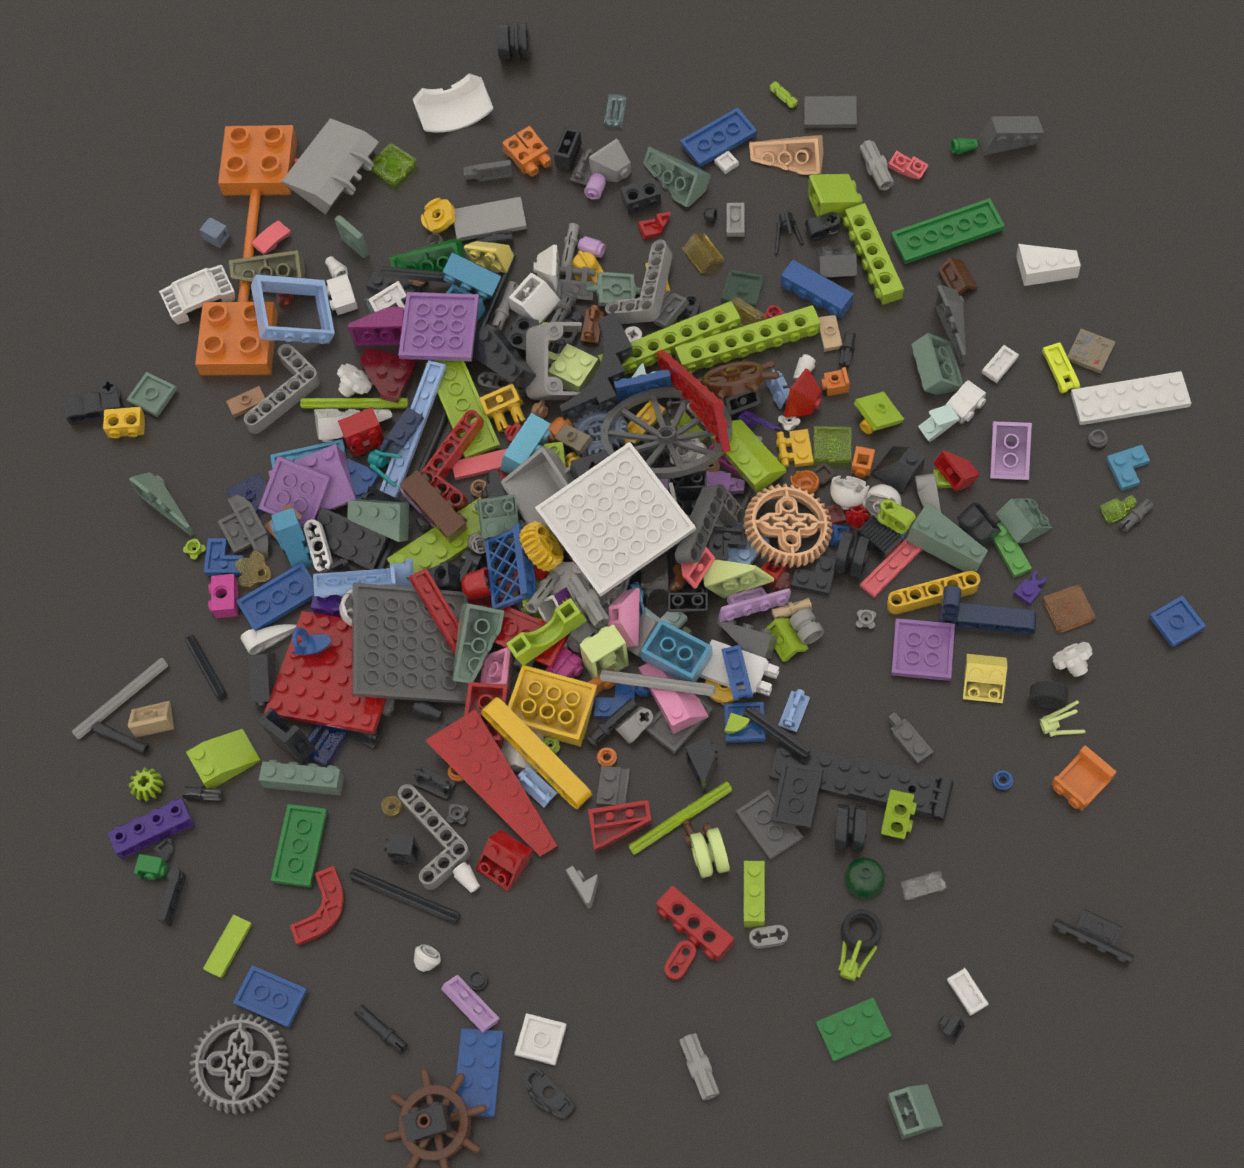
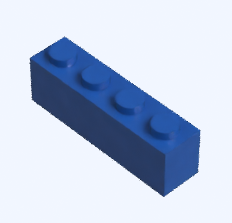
[781,260,854,319]

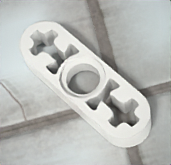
[304,519,333,572]

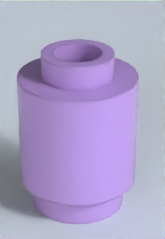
[584,173,606,200]
[578,236,605,258]

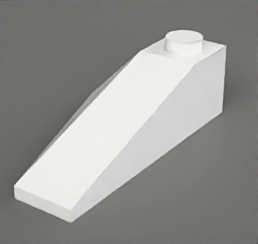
[314,408,392,442]

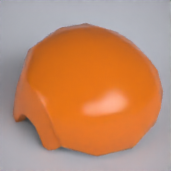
[790,470,820,495]

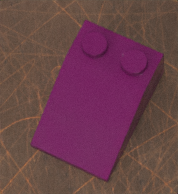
[348,306,404,346]

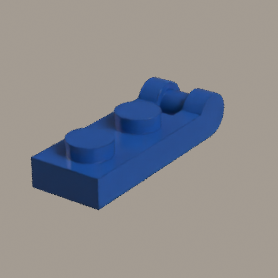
[721,645,753,701]

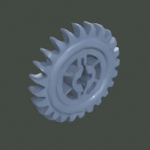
[572,409,629,457]

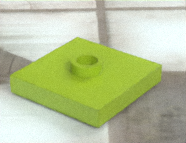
[854,392,904,431]

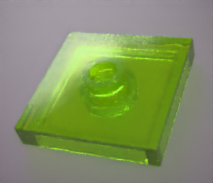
[813,426,852,463]

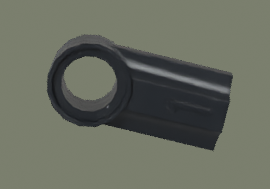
[459,549,485,588]

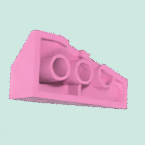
[638,663,709,734]

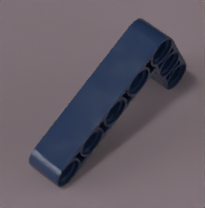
[939,586,1037,635]

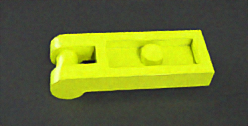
[1042,342,1080,393]

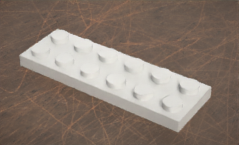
[1071,371,1191,425]

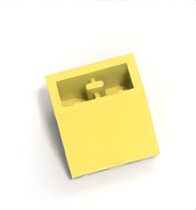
[464,241,514,273]
[963,654,1007,703]

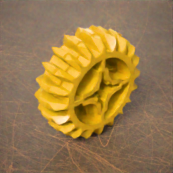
[519,521,564,572]

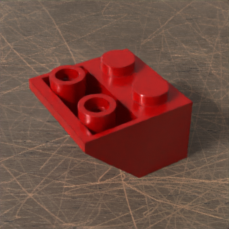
[338,407,385,457]
[476,830,533,891]

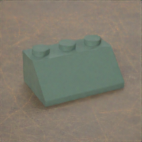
[912,333,963,395]

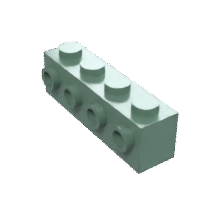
[259,760,344,795]

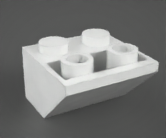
[509,273,561,325]

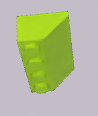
[710,420,787,493]

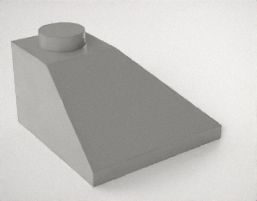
[589,139,631,182]

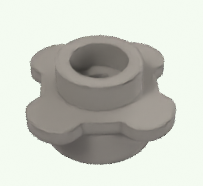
[856,610,876,629]

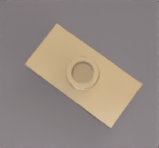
[818,315,842,352]

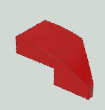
[638,212,671,240]

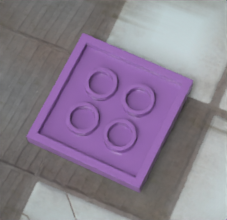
[259,456,331,530]
[891,618,955,681]

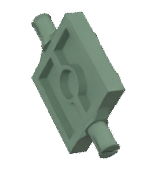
[585,272,642,307]

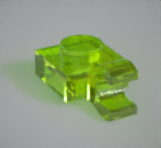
[1100,495,1136,524]

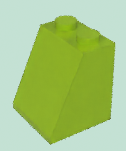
[808,174,863,221]

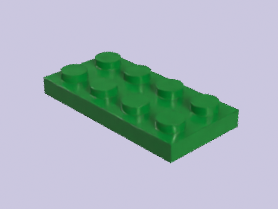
[270,804,328,888]

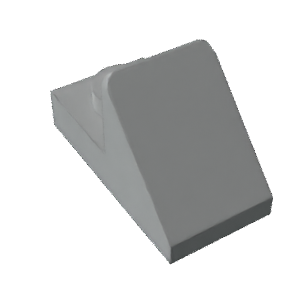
[566,866,599,909]

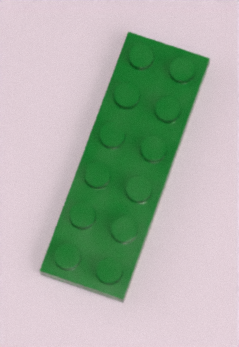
[891,198,1005,264]

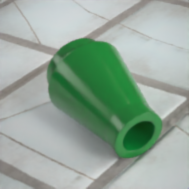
[950,137,978,155]

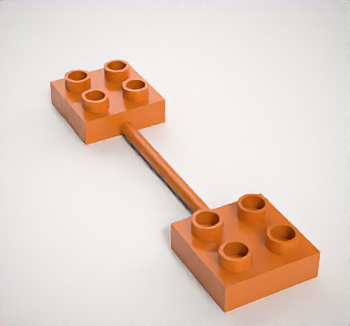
[195,125,297,375]

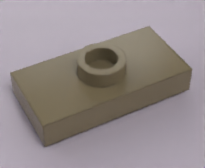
[555,423,593,454]

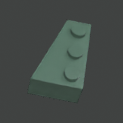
[347,499,409,542]

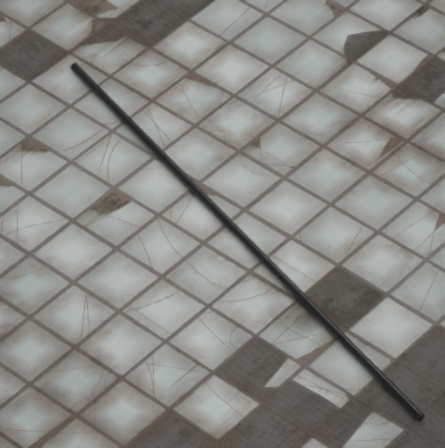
[376,254,516,569]

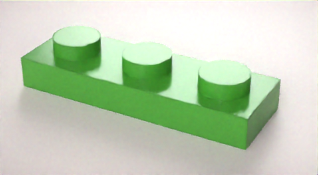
[992,522,1032,578]

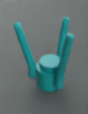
[368,449,402,487]

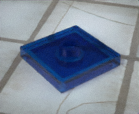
[227,473,267,514]

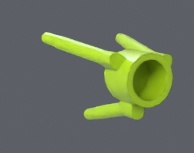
[838,940,877,981]

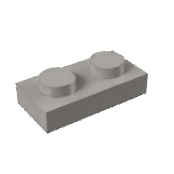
[727,203,744,237]

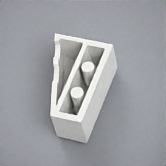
[1016,244,1081,286]

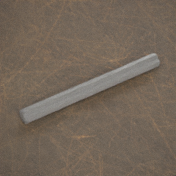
[72,658,168,739]
[600,669,715,696]

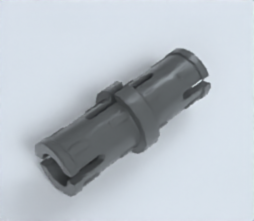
[1118,499,1154,532]

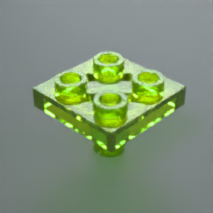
[371,143,417,186]

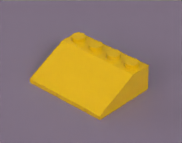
[508,665,597,747]

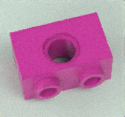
[208,574,238,618]

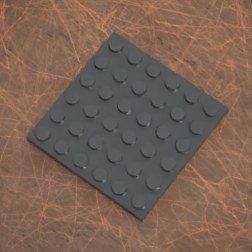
[352,582,468,704]

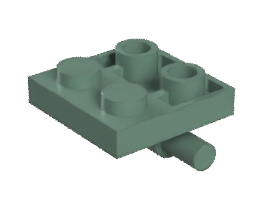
[474,494,519,538]

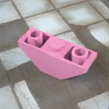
[608,588,640,648]

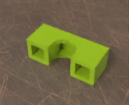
[744,861,765,928]

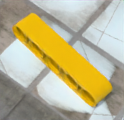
[887,571,980,614]

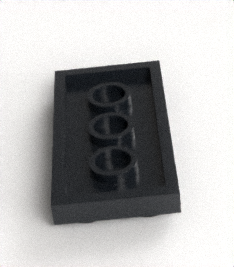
[311,507,389,570]

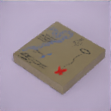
[1067,329,1115,374]

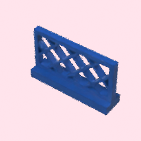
[485,523,537,610]

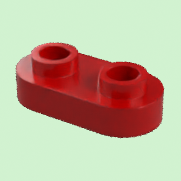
[664,940,696,980]

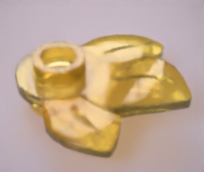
[235,551,271,587]

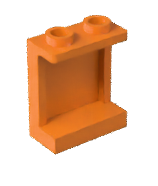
[1051,745,1117,811]

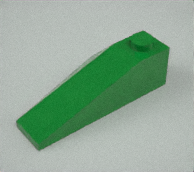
[389,238,465,271]

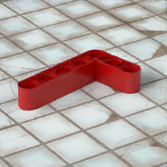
[420,410,484,511]

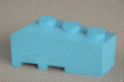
[500,413,551,475]

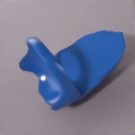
[292,627,331,656]

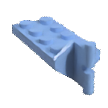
[313,559,414,598]

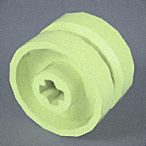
[690,827,730,878]

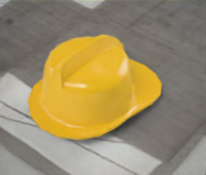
[572,250,603,285]

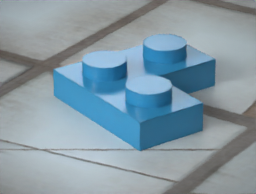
[1106,445,1150,491]

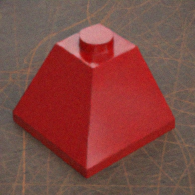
[783,368,822,418]

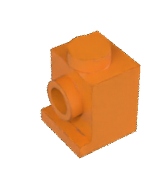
[821,367,850,396]
[851,446,875,478]

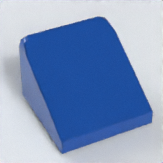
[828,524,850,547]

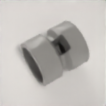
[789,608,824,645]

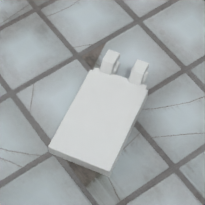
[699,640,779,696]

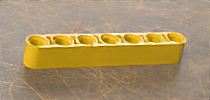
[481,697,592,809]

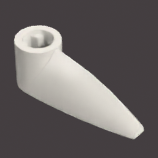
[240,624,296,655]

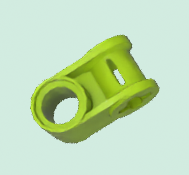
[877,499,916,534]

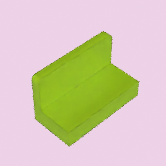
[765,618,808,662]

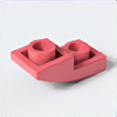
[888,150,928,180]
[251,220,291,255]

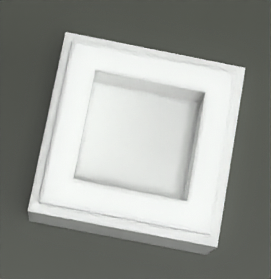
[714,151,739,174]

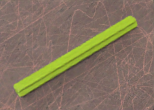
[300,398,409,408]
[628,781,732,854]

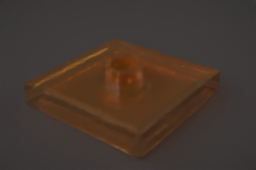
[1043,584,1096,633]

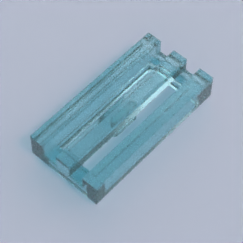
[604,95,626,128]

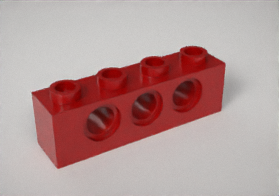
[656,885,735,962]

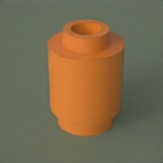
[548,416,572,442]

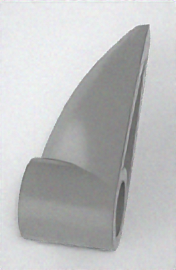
[915,473,941,512]

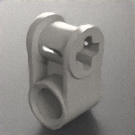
[615,707,653,743]

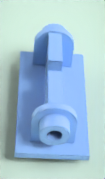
[765,369,790,409]
[778,689,810,732]
[518,766,557,807]

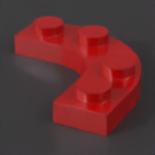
[290,866,344,946]

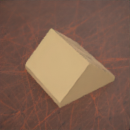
[128,701,174,738]

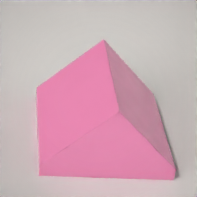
[480,647,514,691]

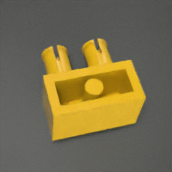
[479,383,526,432]

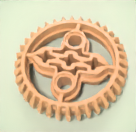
[743,483,832,568]

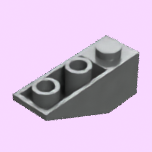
[717,620,777,659]

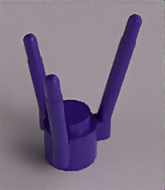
[738,409,781,431]

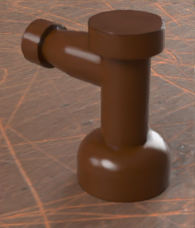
[682,819,712,847]

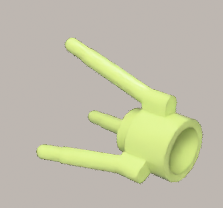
[1039,700,1086,737]

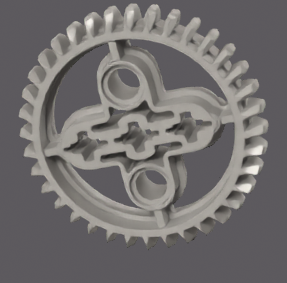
[190,1014,288,1114]

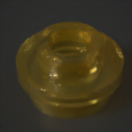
[381,796,401,816]

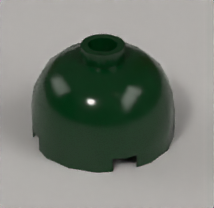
[844,857,885,900]

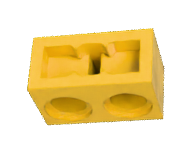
[103,407,145,438]

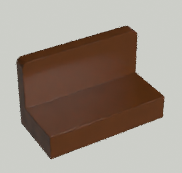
[938,257,978,296]

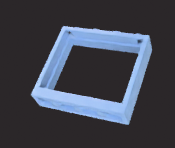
[251,275,335,344]

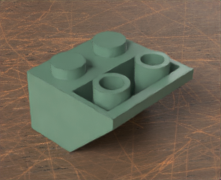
[996,498,1052,543]
[887,1084,943,1140]

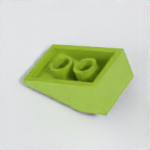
[186,729,261,789]

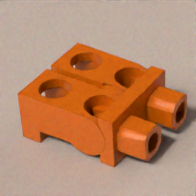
[502,125,552,177]

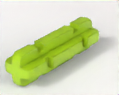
[770,81,798,108]

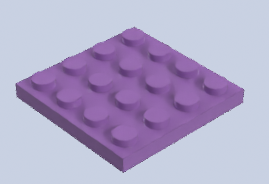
[398,292,480,361]

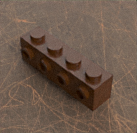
[400,470,468,543]

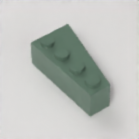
[906,502,988,573]

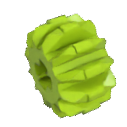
[129,767,163,802]

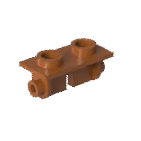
[580,305,604,343]

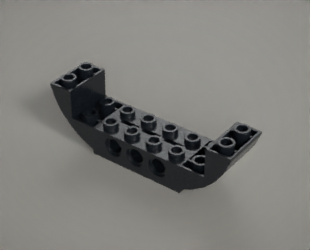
[668,470,708,612]

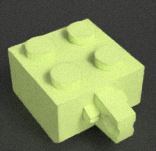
[548,344,599,392]

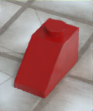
[933,451,980,491]

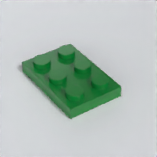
[816,998,891,1063]

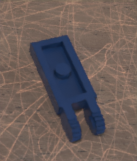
[380,407,424,458]

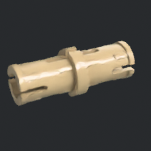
[771,598,812,620]

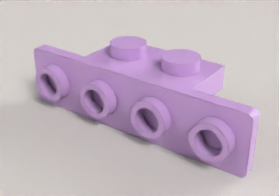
[718,587,791,622]

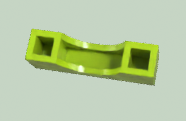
[506,598,587,666]

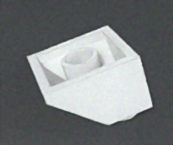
[534,245,560,295]

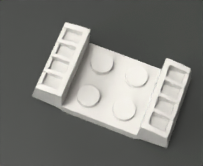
[159,265,235,325]

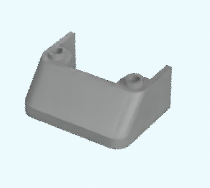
[526,322,582,400]

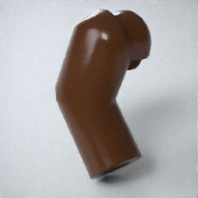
[670,564,687,592]

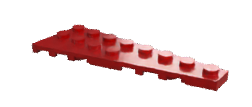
[656,349,731,453]
[426,709,558,857]

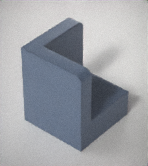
[200,218,230,248]

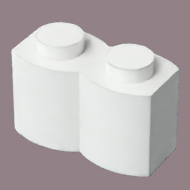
[326,274,358,315]
[946,380,986,424]

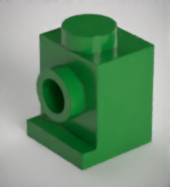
[134,854,168,880]

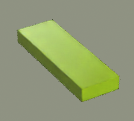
[203,914,252,979]

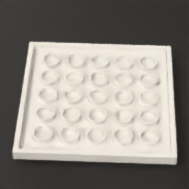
[535,442,696,597]

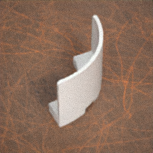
[413,74,493,133]

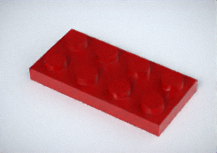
[493,607,570,669]

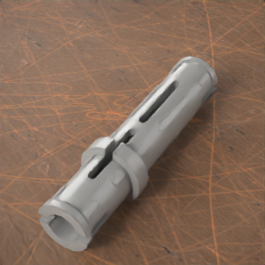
[561,223,580,275]
[491,281,519,330]
[525,571,560,613]

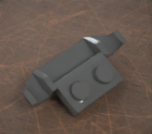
[217,494,269,562]

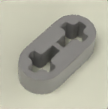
[749,925,788,949]

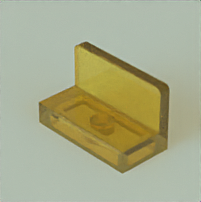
[682,233,724,273]
[731,296,764,328]

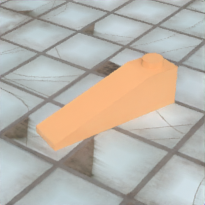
[749,135,823,175]

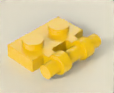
[776,429,814,468]

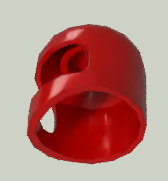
[461,567,491,600]

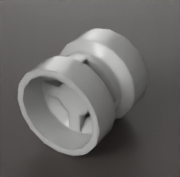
[467,533,488,554]

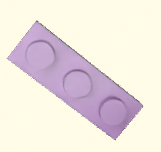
[441,975,500,1033]

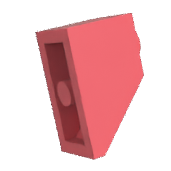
[681,547,715,589]

